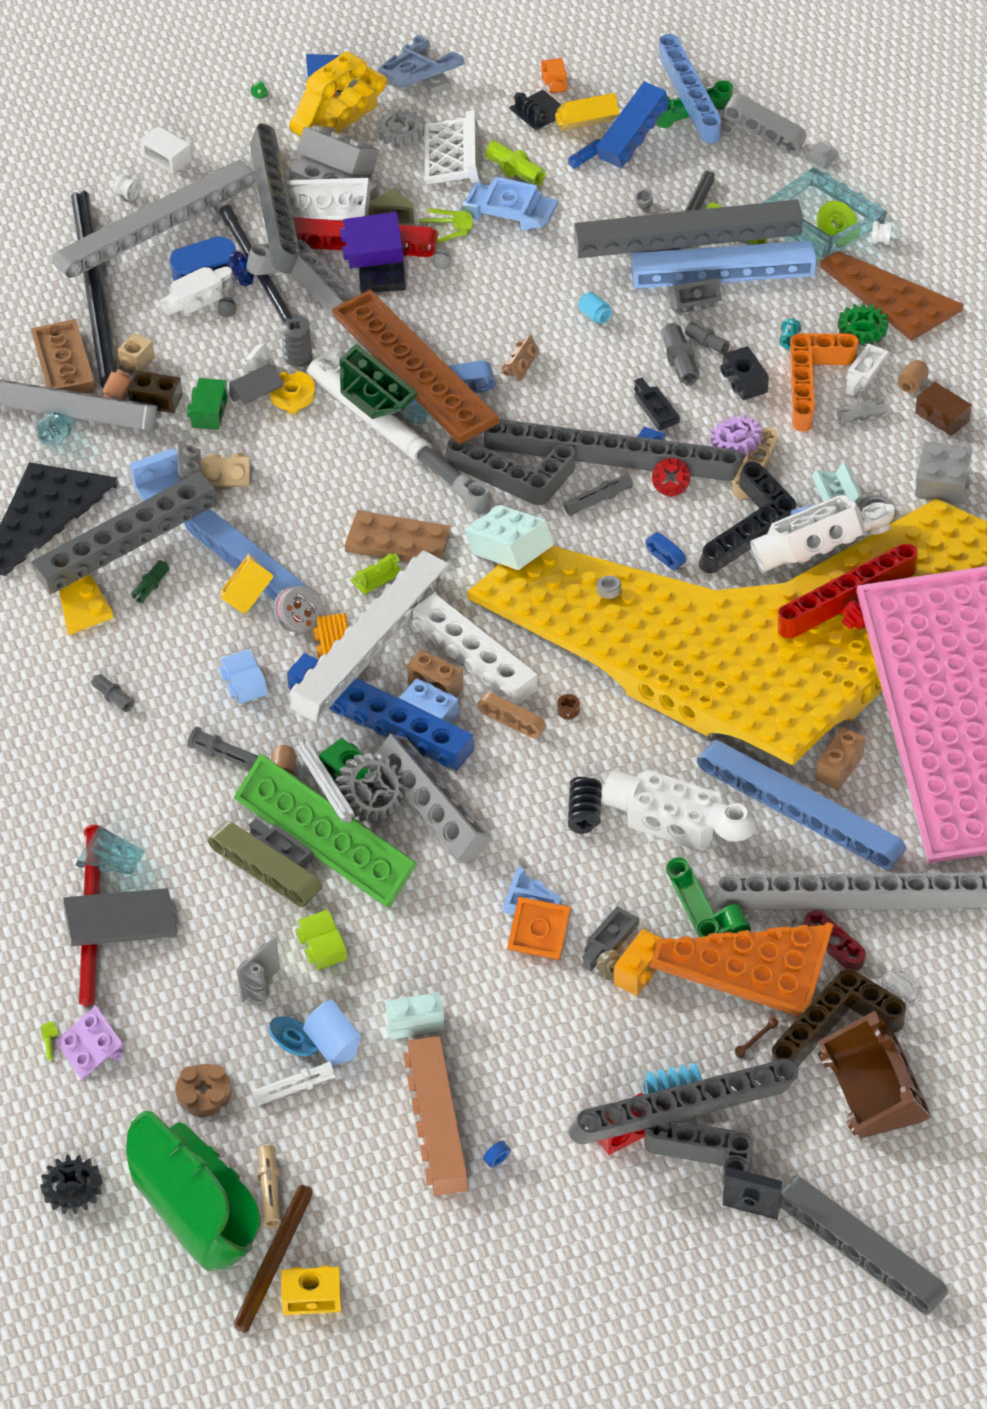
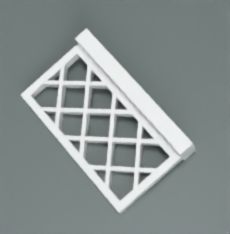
[425,110,480,185]

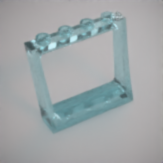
[762,167,887,261]

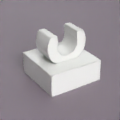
[242,344,275,371]

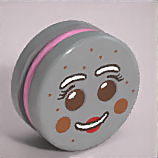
[274,586,323,632]

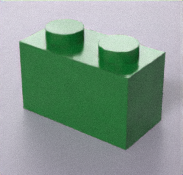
[187,378,228,430]

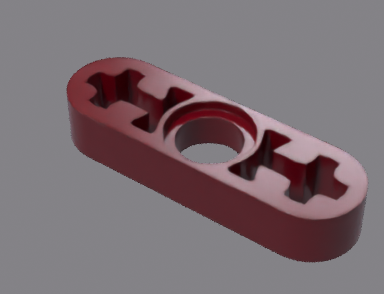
[804,910,866,971]

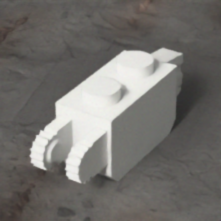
[159,266,234,316]

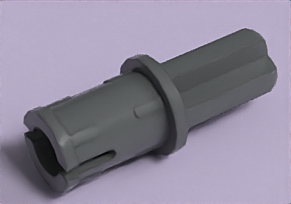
[91,674,135,712]

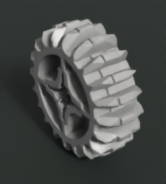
[336,752,405,823]

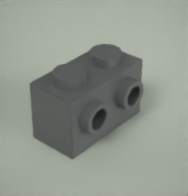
[668,278,722,313]

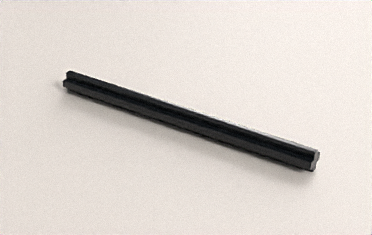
[71,191,117,388]

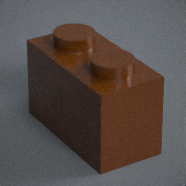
[915,382,972,436]

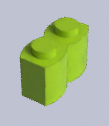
[295,909,348,971]

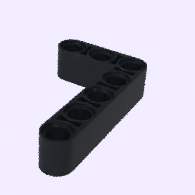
[699,461,796,574]

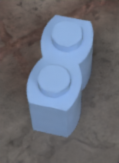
[218,649,268,704]

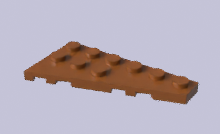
[820,251,964,341]

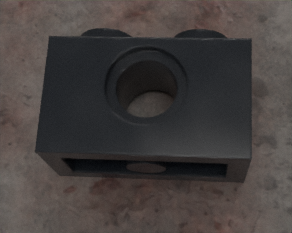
[720,346,769,401]

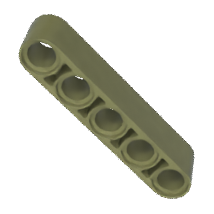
[208,821,322,907]

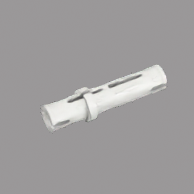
[251,1061,336,1107]

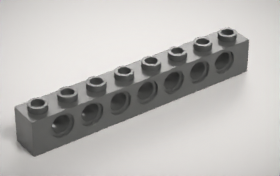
[32,471,218,595]

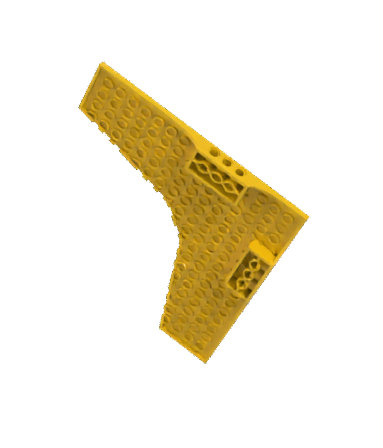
[467,498,987,765]

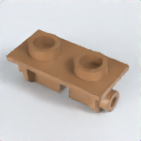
[502,333,539,381]

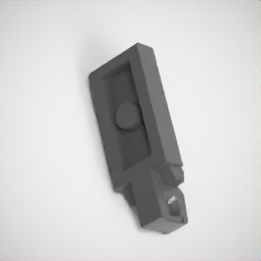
[249,818,314,868]
[582,906,640,971]

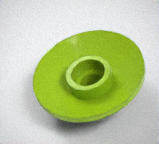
[816,201,858,244]

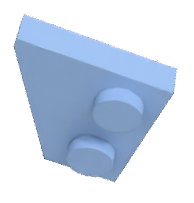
[503,867,562,915]

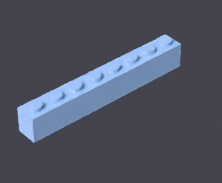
[631,241,816,289]

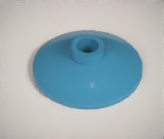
[268,1016,318,1056]

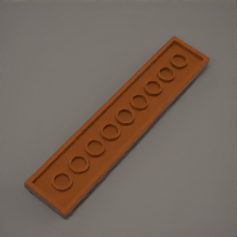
[332,290,499,444]

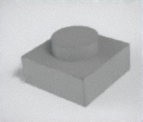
[422,72,450,95]
[807,142,838,169]

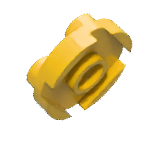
[269,371,316,414]

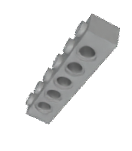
[375,734,492,861]

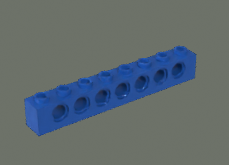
[287,653,474,771]

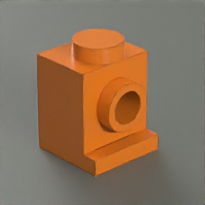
[541,58,567,93]

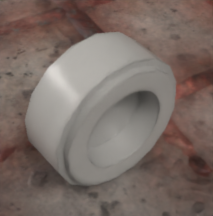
[597,576,622,599]

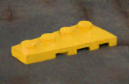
[59,574,114,635]

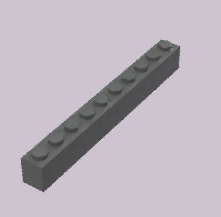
[574,199,803,258]

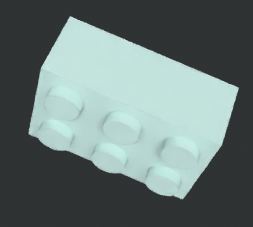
[465,505,554,570]

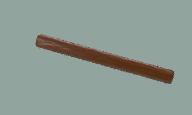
[234,1185,313,1333]

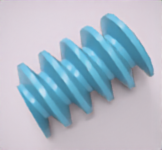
[643,1063,702,1101]

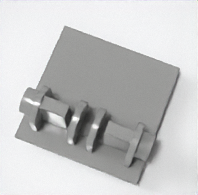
[236,936,280,1005]

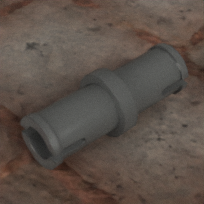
[685,322,730,355]

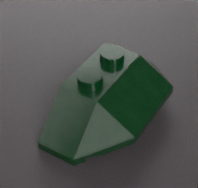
[339,344,418,419]

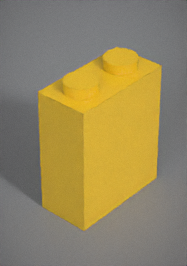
[555,93,620,131]

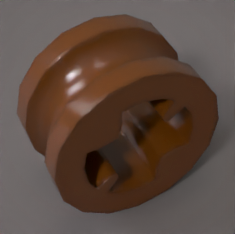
[557,694,580,720]

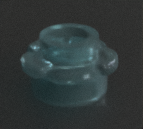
[406,402,429,424]

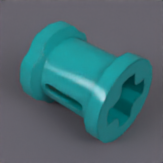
[779,318,802,349]

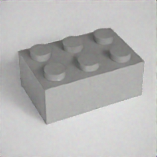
[296,125,380,175]

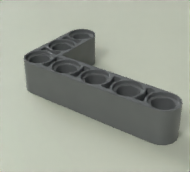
[447,438,575,505]

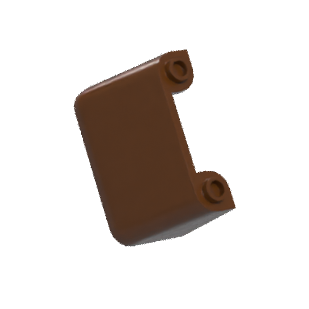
[817,1011,931,1138]

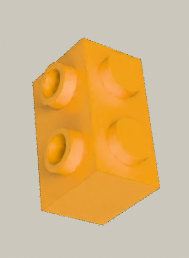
[614,929,663,996]

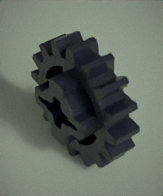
[40,1155,103,1214]

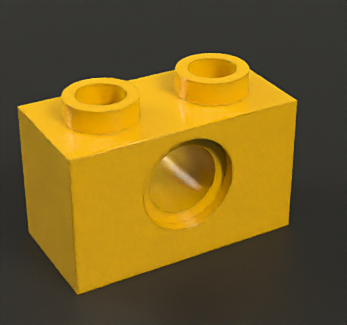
[281,1265,341,1315]

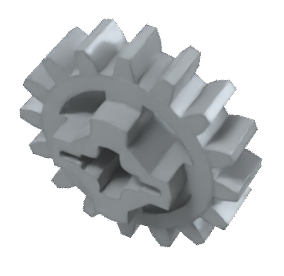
[377,108,424,148]

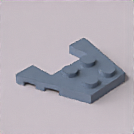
[378,35,465,87]

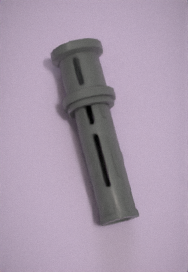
[187,726,258,769]

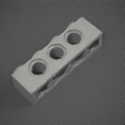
[289,155,378,212]

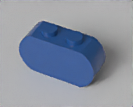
[170,236,238,281]

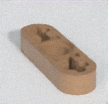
[477,692,546,739]

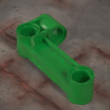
[656,80,733,128]
[666,857,751,937]

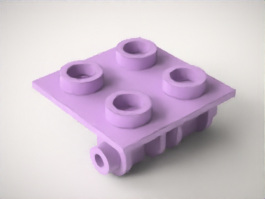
[56,1005,123,1080]

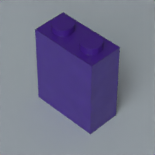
[340,212,404,269]

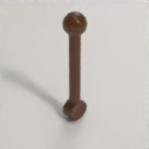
[735,1018,778,1058]

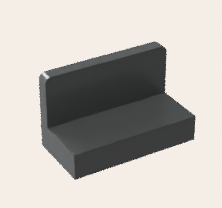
[229,363,284,405]

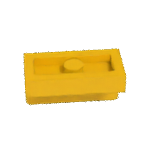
[220,553,274,614]

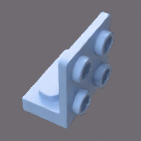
[130,448,180,501]

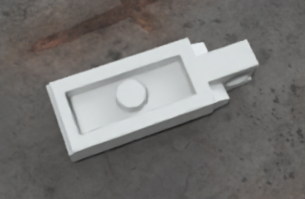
[845,344,889,397]

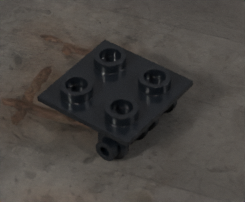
[509,89,561,131]

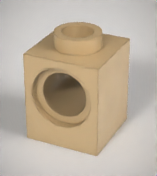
[117,333,155,373]

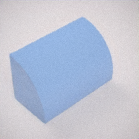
[303,999,361,1067]

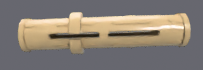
[257,1145,282,1228]

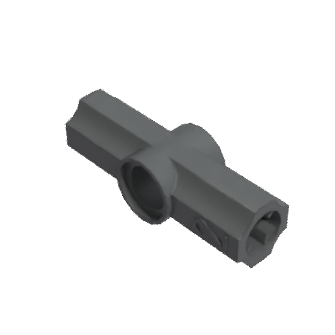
[661,322,700,386]

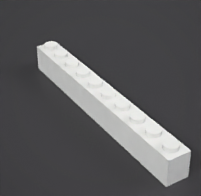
[290,550,448,723]

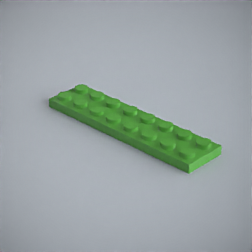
[233,754,418,908]

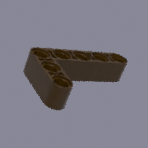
[771,969,906,1076]

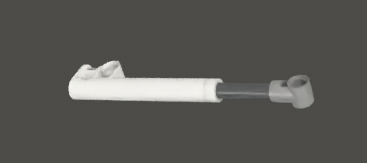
[307,346,490,514]

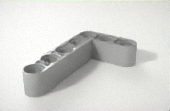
[246,240,356,317]

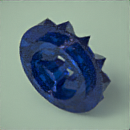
[229,251,254,287]

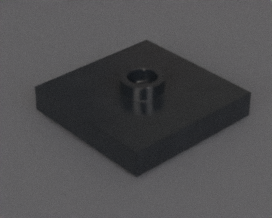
[723,1167,783,1220]

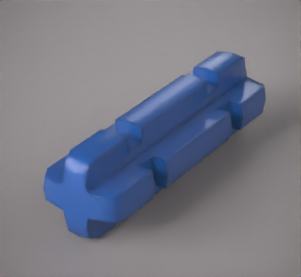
[568,139,600,168]

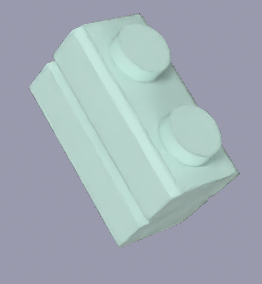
[385,992,445,1040]

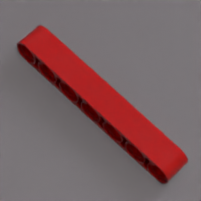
[293,217,439,257]
[778,544,918,638]

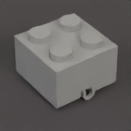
[915,441,972,503]

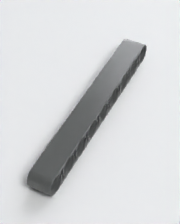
[569,1059,799,1144]

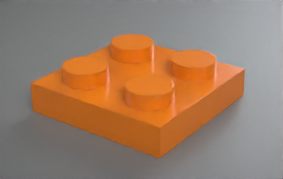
[507,897,572,961]

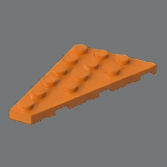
[650,923,833,1017]

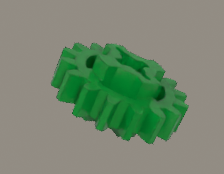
[838,303,888,346]

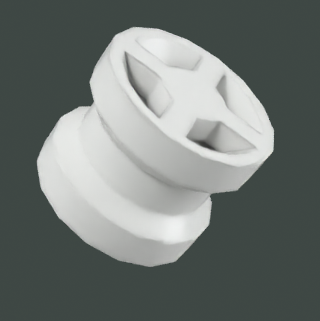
[113,174,141,201]
[871,221,892,245]

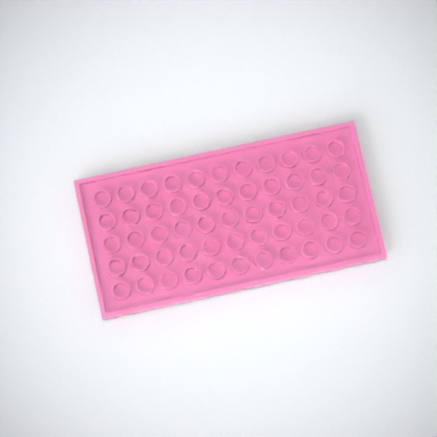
[856,566,987,864]

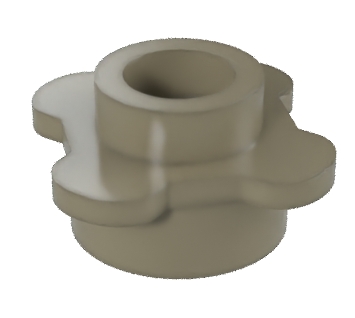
[597,949,620,980]

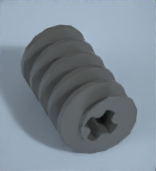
[280,316,313,367]

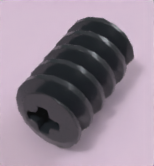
[568,777,602,834]

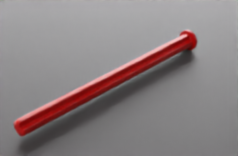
[78,825,105,1007]

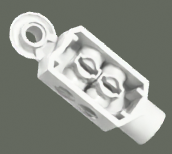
[750,496,895,573]
[602,770,757,851]

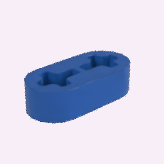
[645,532,686,570]

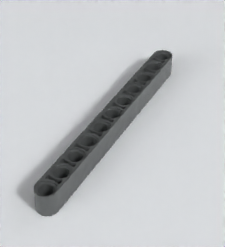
[250,123,300,273]
[484,419,741,481]

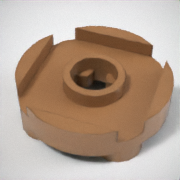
[175,1064,232,1117]

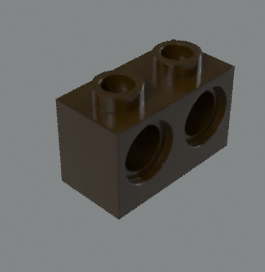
[128,370,183,414]

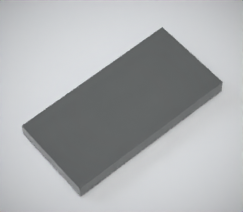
[62,888,177,946]

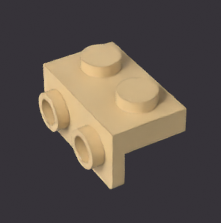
[201,453,250,488]

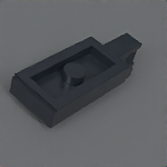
[634,377,680,431]

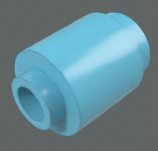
[578,292,612,324]

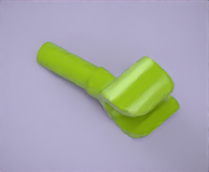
[41,1021,58,1060]

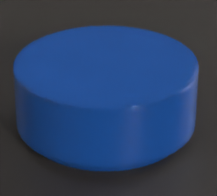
[483,1140,511,1168]

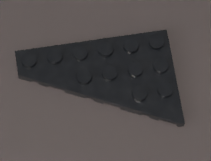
[0,462,118,576]

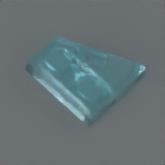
[75,826,145,875]

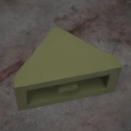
[369,188,414,224]

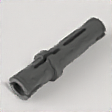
[563,473,633,516]

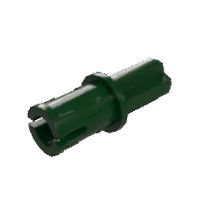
[131,560,170,603]

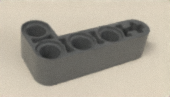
[644,1121,753,1186]

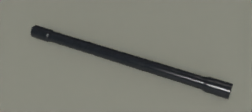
[219,205,293,323]

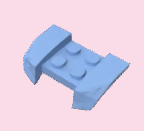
[461,177,559,230]

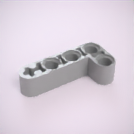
[720,94,807,155]

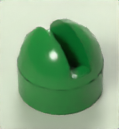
[251,80,269,99]

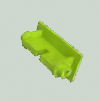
[350,553,402,595]

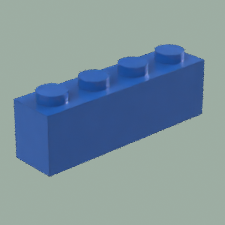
[596,81,669,169]

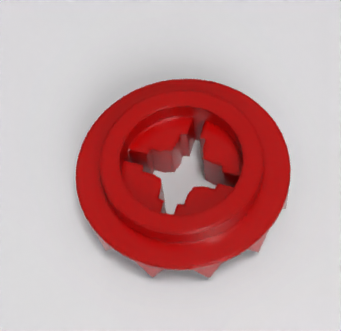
[652,458,690,497]

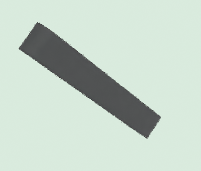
[781,1175,948,1315]

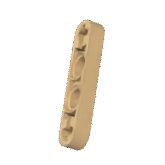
[732,428,778,500]

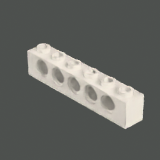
[412,593,538,705]

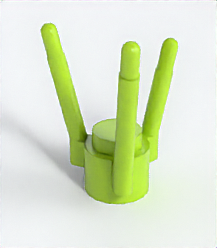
[418,208,473,244]

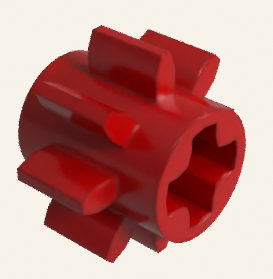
[841,599,865,631]

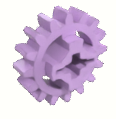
[710,415,763,456]

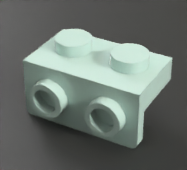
[812,463,862,504]

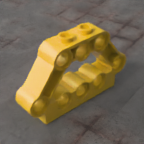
[289,51,387,137]

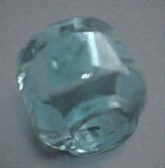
[36,411,71,446]

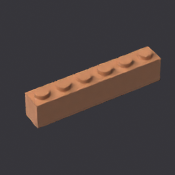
[403,1036,468,1196]

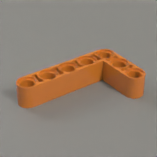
[790,333,858,432]

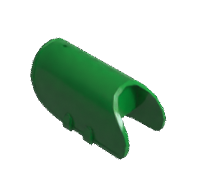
[126,1110,261,1271]

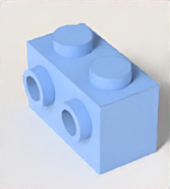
[399,678,459,724]

